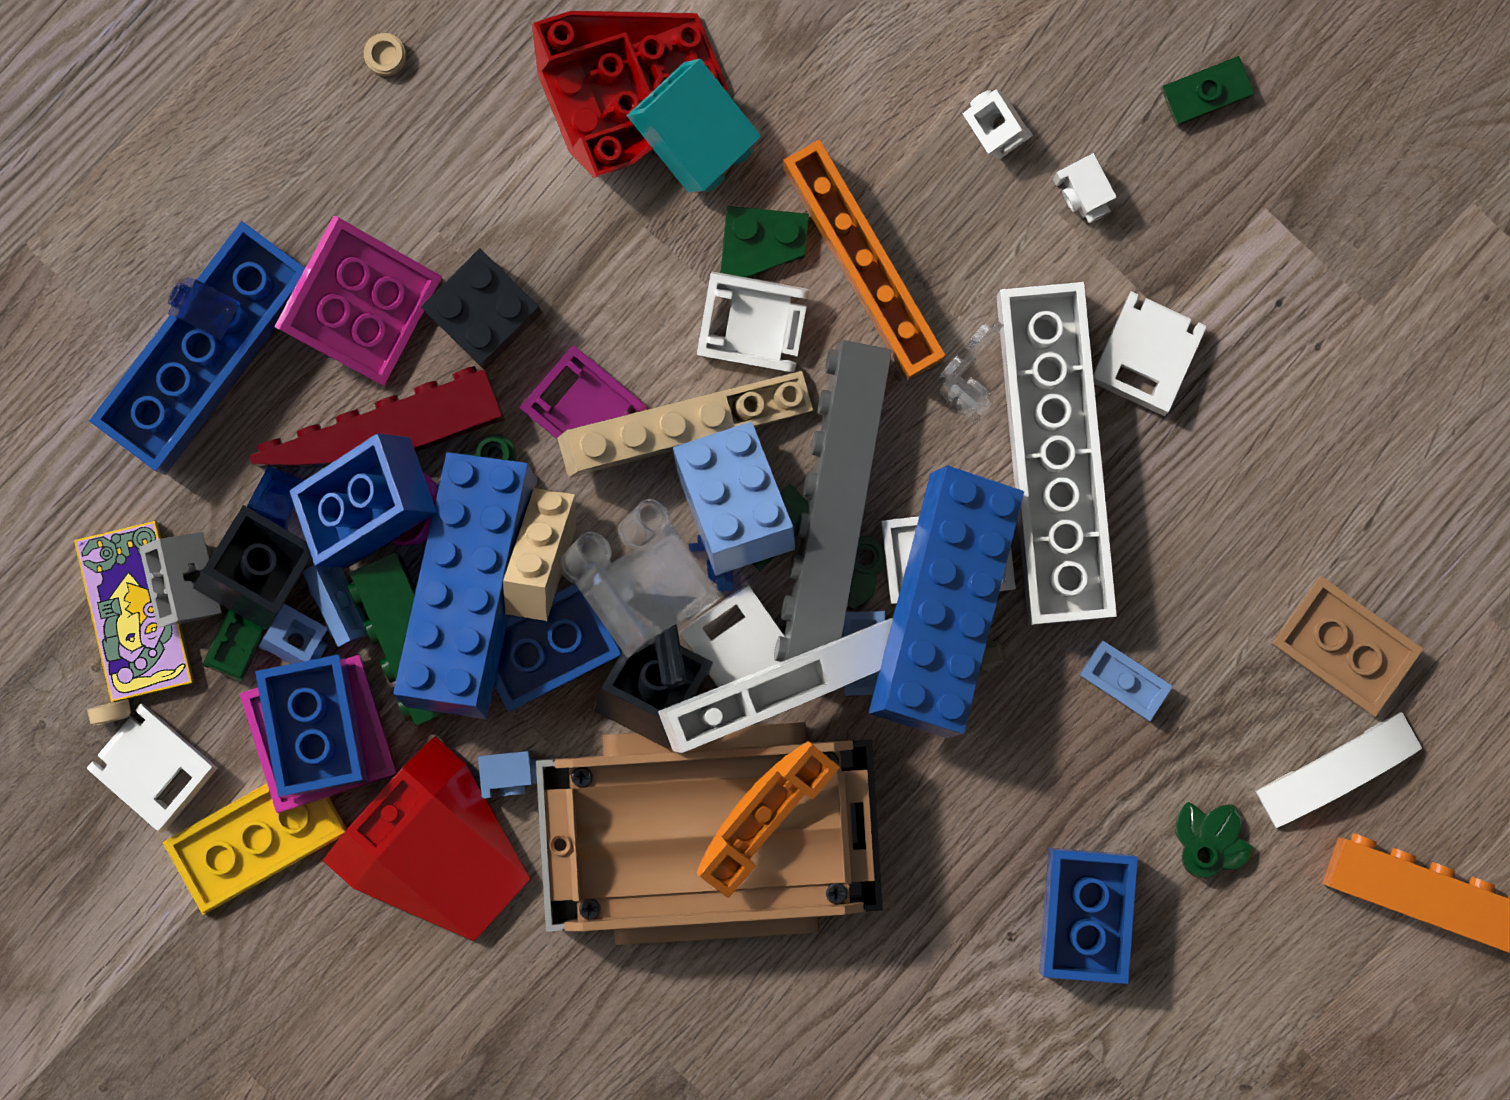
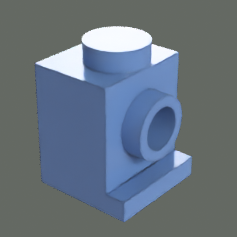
[258,603,328,664]
[478,751,539,798]

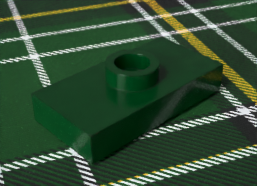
[1161,56,1255,126]
[203,609,266,682]

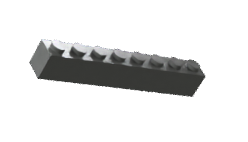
[774,340,892,662]

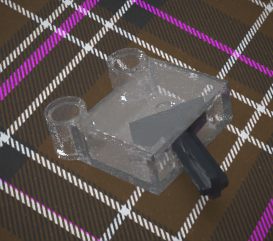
[559,499,721,689]

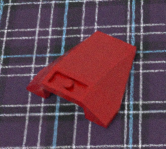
[532,11,728,178]
[322,736,531,941]

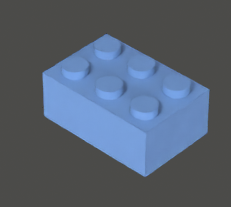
[672,421,795,576]

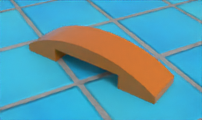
[697,741,840,898]

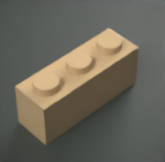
[503,488,576,621]

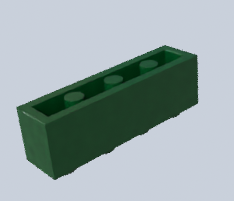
[348,552,448,726]

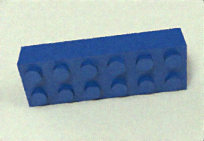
[89,220,305,475]
[393,452,538,719]
[868,465,1024,738]

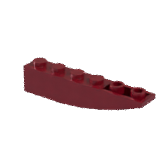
[249,366,505,468]

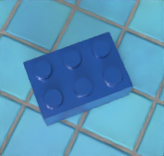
[289,433,437,568]
[494,579,622,712]
[255,654,369,798]
[1039,847,1138,984]

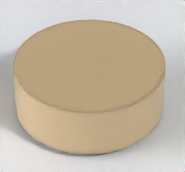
[364,33,406,77]
[87,699,132,726]

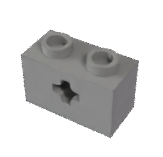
[139,532,221,628]

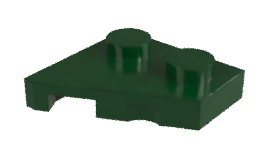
[720,206,809,278]

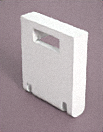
[697,272,809,372]
[1093,291,1206,416]
[679,584,784,687]
[87,704,218,832]

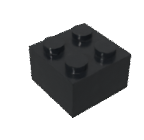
[421,248,542,370]
[193,505,311,631]
[594,624,713,749]

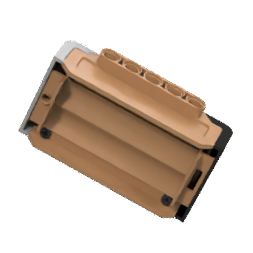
[536,722,883,945]

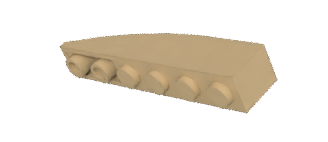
[557,371,813,478]

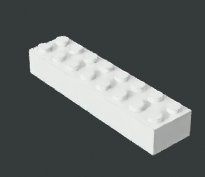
[996,282,1117,625]

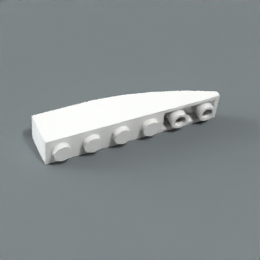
[658,618,893,753]

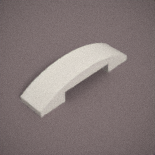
[1255,712,1422,828]

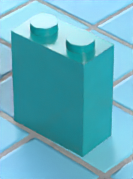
[627,59,761,193]

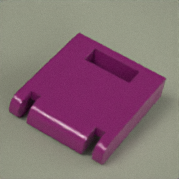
[519,345,649,472]

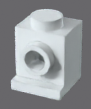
[962,89,1033,159]
[1053,153,1116,223]

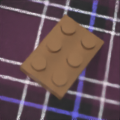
[1270,576,1423,717]

